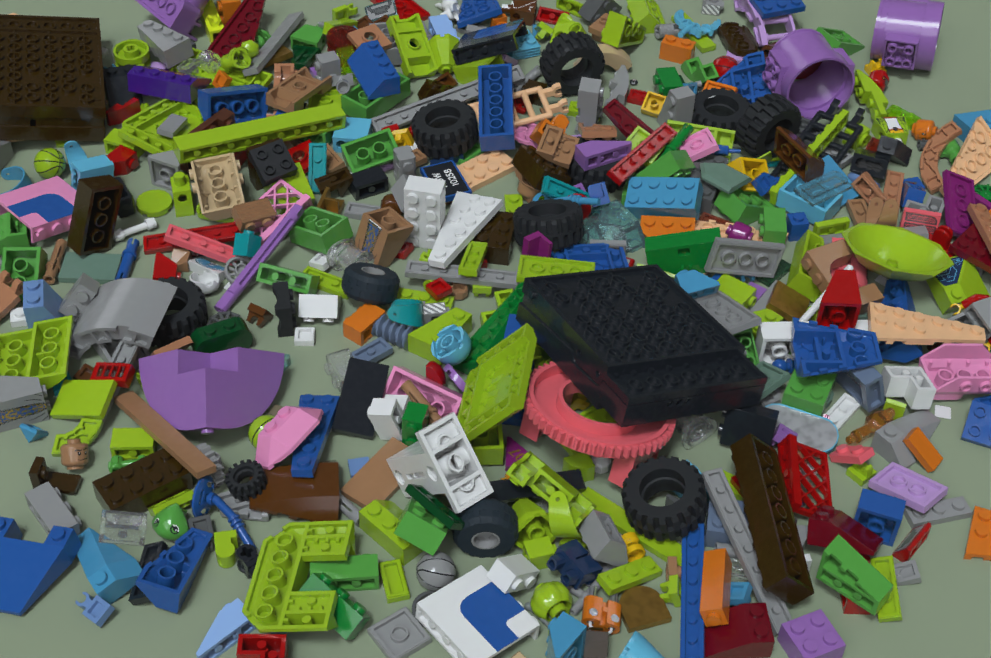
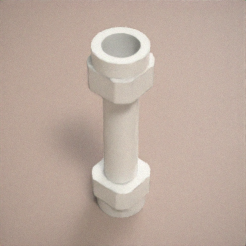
[113,217,157,242]

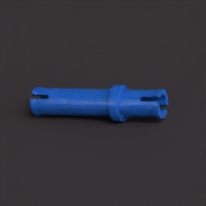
[115,238,140,280]

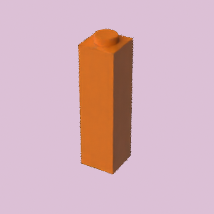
[699,548,732,627]

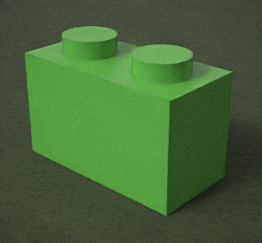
[758,207,787,244]

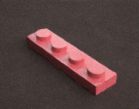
[163,224,237,266]

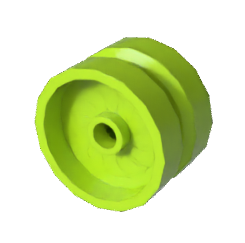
[113,39,152,67]

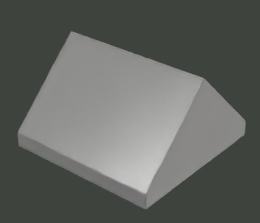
[147,150,181,191]

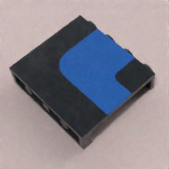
[451,19,528,65]

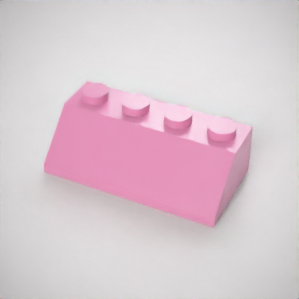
[382,366,463,425]

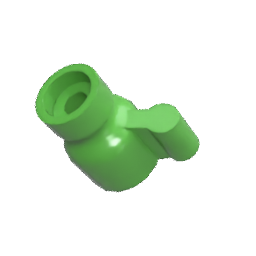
[940,140,961,165]

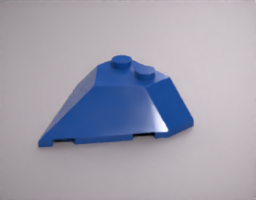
[716,51,772,104]

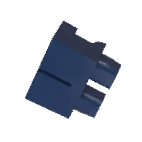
[546,539,603,590]

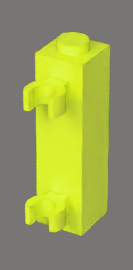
[200,0,224,44]

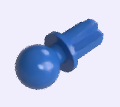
[772,358,795,374]

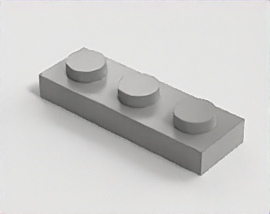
[903,496,973,529]

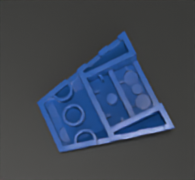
[791,317,883,377]

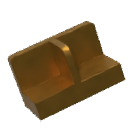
[316,187,345,214]

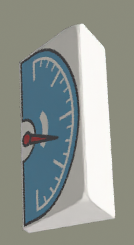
[188,257,231,283]

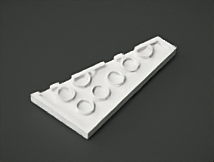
[428,191,504,269]

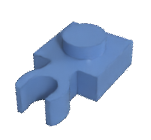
[75,592,115,628]

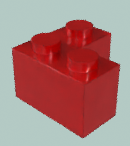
[236,634,289,658]

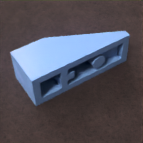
[196,598,256,658]

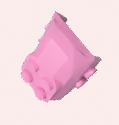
[918,343,991,400]

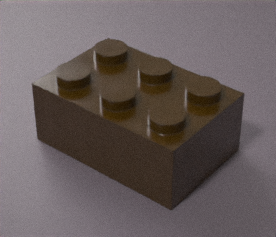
[511,145,572,191]
[473,211,515,266]

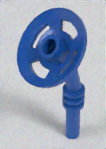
[192,475,256,548]

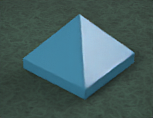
[19,423,49,443]

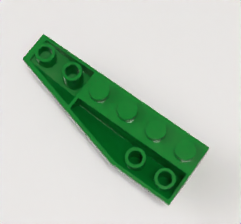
[452,282,524,375]

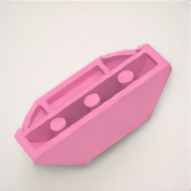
[255,406,324,470]

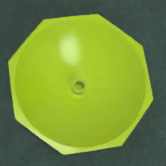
[841,222,954,282]

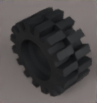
[225,459,268,501]

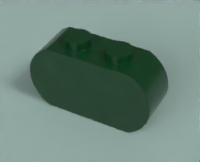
[190,316,253,353]

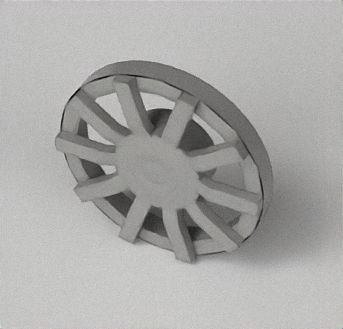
[224,256,258,287]

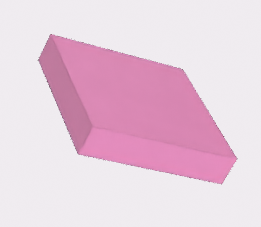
[679,127,720,162]

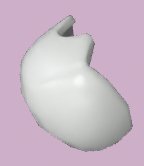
[189,270,221,295]

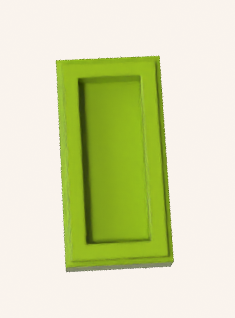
[378,559,410,604]

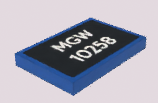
[420,160,472,203]

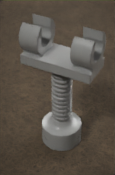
[330,73,353,94]

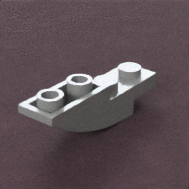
[604,65,629,106]

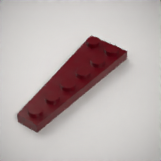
[603,98,669,161]

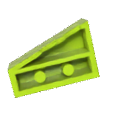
[408,307,472,365]

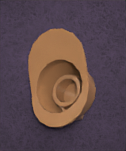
[515,169,541,203]

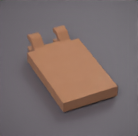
[0,270,23,320]

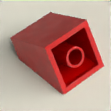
[816,269,862,330]

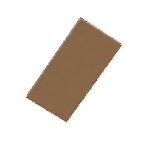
[340,437,408,508]

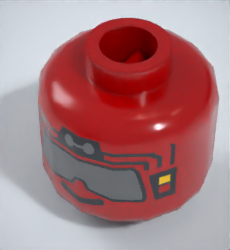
[868,70,890,92]

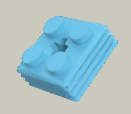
[507,29,541,60]

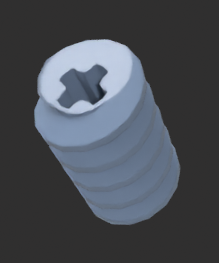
[371,314,414,350]

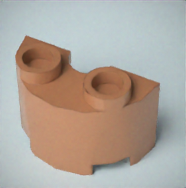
[273,63,298,87]

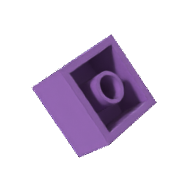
[777,609,846,658]

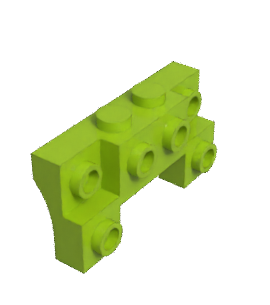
[506,451,597,528]

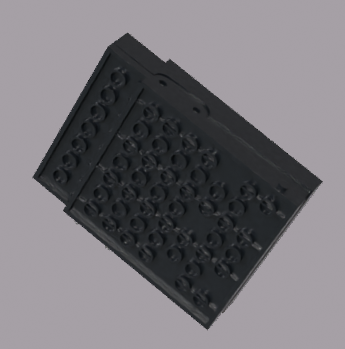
[516,264,768,427]

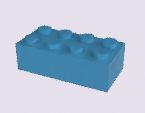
[624,177,704,220]

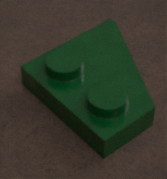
[291,45,321,70]

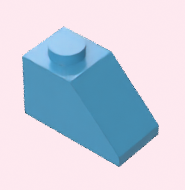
[674,270,720,299]

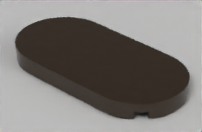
[718,22,759,56]

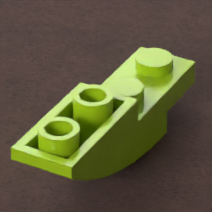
[854,69,889,120]

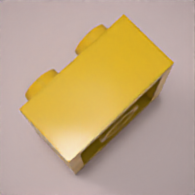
[641,91,667,118]

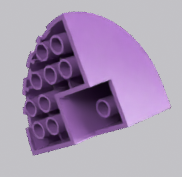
[139,347,284,434]

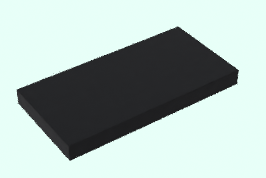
[332,357,389,440]

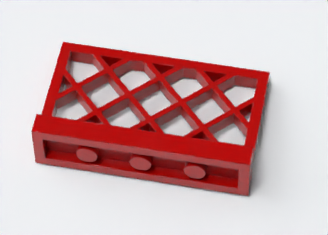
[777,433,832,518]

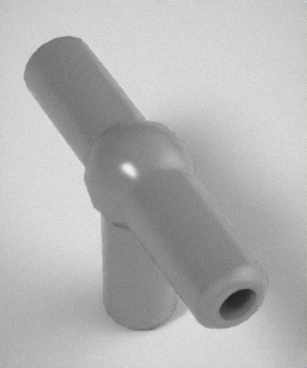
[567,579,601,615]

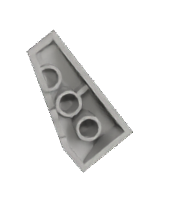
[871,409,941,468]

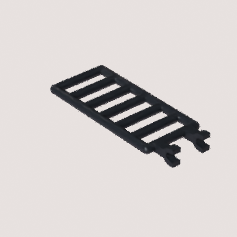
[770,98,865,177]

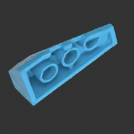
[77,527,143,605]

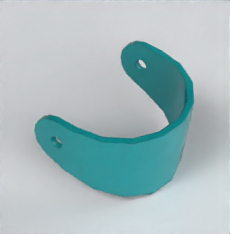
[387,299,424,327]

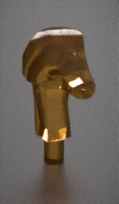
[846,408,895,444]

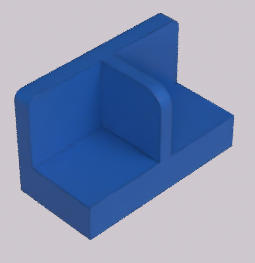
[587,181,610,207]

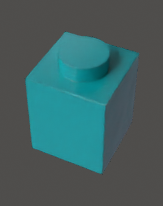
[233,230,262,258]

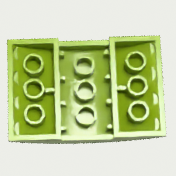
[0,315,74,390]

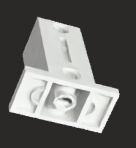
[386,412,494,514]

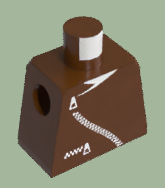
[501,0,537,26]

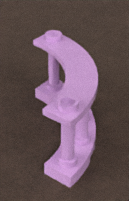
[733,0,796,48]

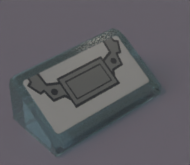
[365,0,398,22]

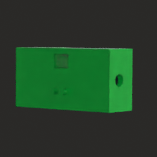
[645,227,721,274]

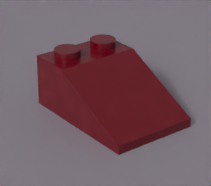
[807,506,883,556]
[705,603,775,658]

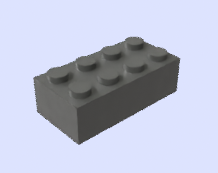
[686,154,729,217]

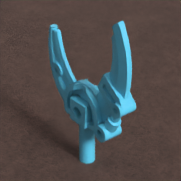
[674,9,721,38]

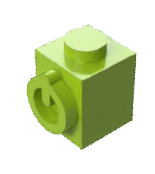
[842,123,871,150]

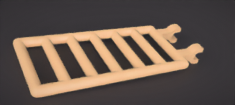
[468,82,569,137]

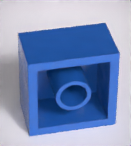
[853,488,906,547]

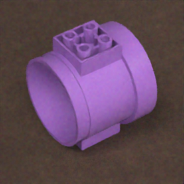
[870,0,945,71]
[762,28,855,120]

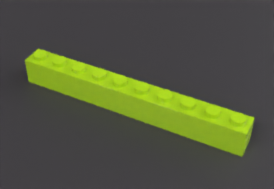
[173,102,346,164]

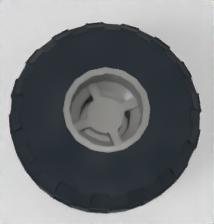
[341,262,400,305]
[452,498,519,558]

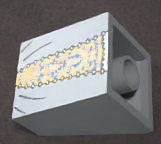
[0,376,52,433]

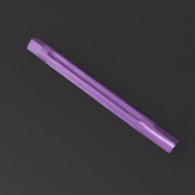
[214,203,304,312]

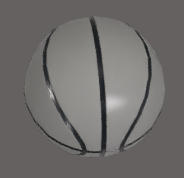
[416,551,456,591]

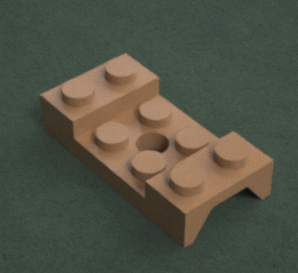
[266,66,332,113]

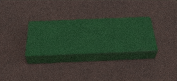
[405,484,465,530]

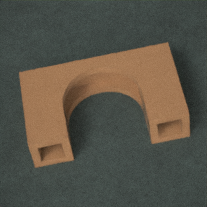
[801,239,884,315]

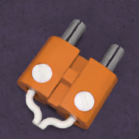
[581,585,622,635]

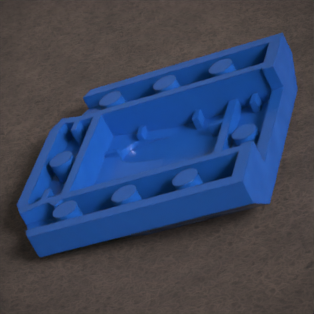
[551,243,629,270]

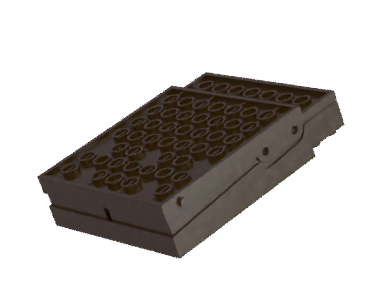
[0,14,108,142]

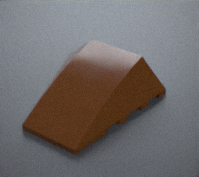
[249,460,339,522]

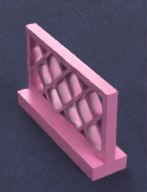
[234,179,313,248]

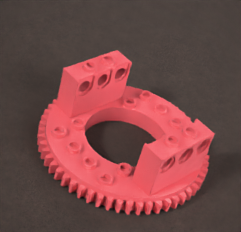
[519,361,676,488]

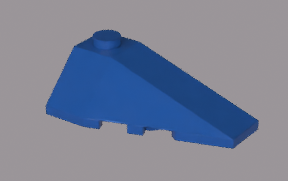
[135,527,213,614]

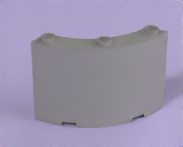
[69,278,178,360]

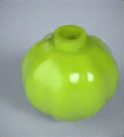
[530,581,573,623]

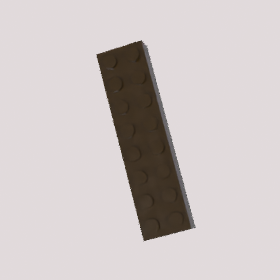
[730,433,814,605]

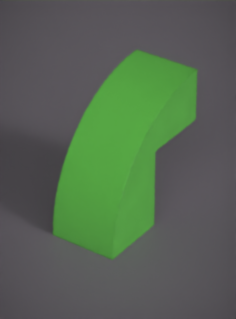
[680,57,719,83]

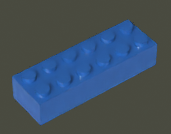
[478,63,515,152]

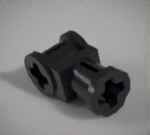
[236,544,258,579]

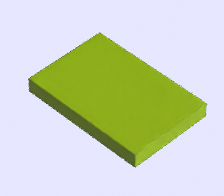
[50,380,118,419]

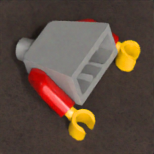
[950,294,991,352]

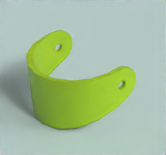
[548,491,582,538]

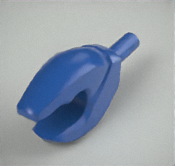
[712,145,741,156]

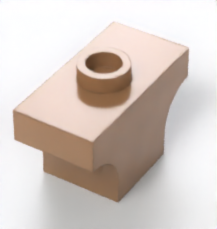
[588,13,609,44]

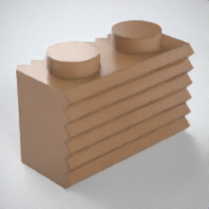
[231,197,276,232]

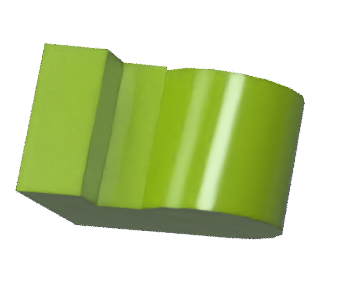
[214,529,239,568]

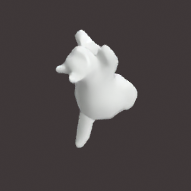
[435,0,461,21]

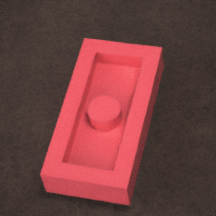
[829,444,875,464]

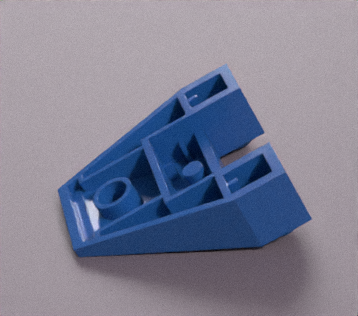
[0,517,82,616]

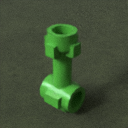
[108,455,148,473]

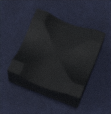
[248,139,298,187]
[272,281,297,338]

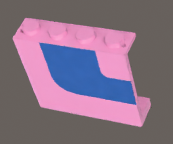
[0,176,77,243]

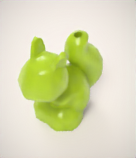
[220,40,259,71]

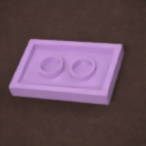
[868,462,948,514]

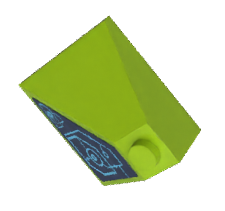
[926,256,990,315]

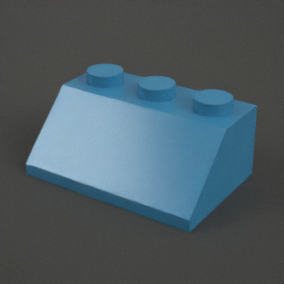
[545,611,587,658]

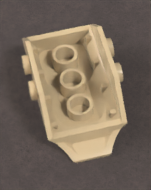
[189,152,245,221]

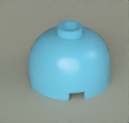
[431,324,472,365]

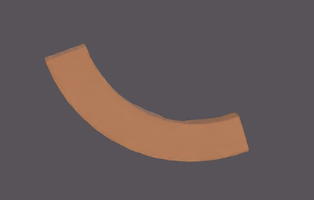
[920,120,962,195]

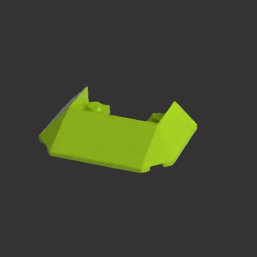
[242,520,356,632]

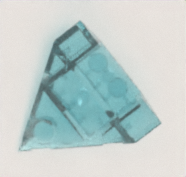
[577,199,645,253]

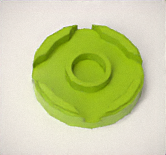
[136,189,173,218]

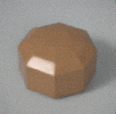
[450,283,468,300]

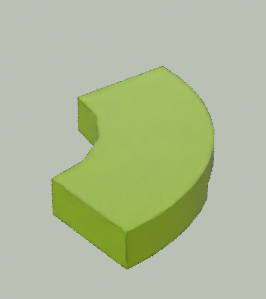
[51,418,104,457]

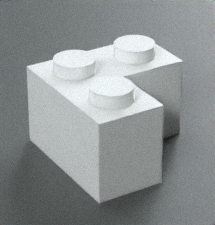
[881,366,937,410]
[367,394,411,441]

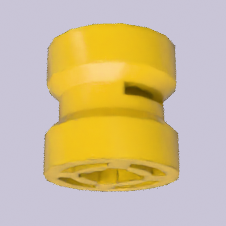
[621,532,646,563]

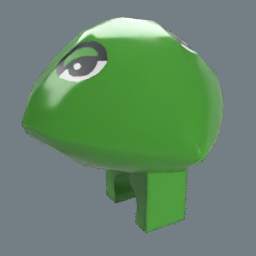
[152,503,189,541]

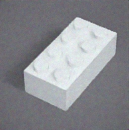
[404,175,446,249]

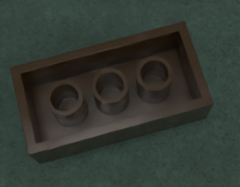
[67,175,123,256]
[92,448,194,527]

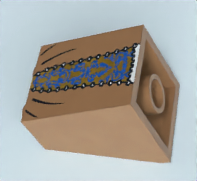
[352,206,414,267]

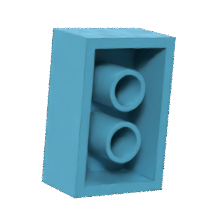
[776,174,843,224]

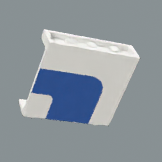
[415,565,540,658]

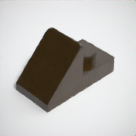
[314,166,353,198]

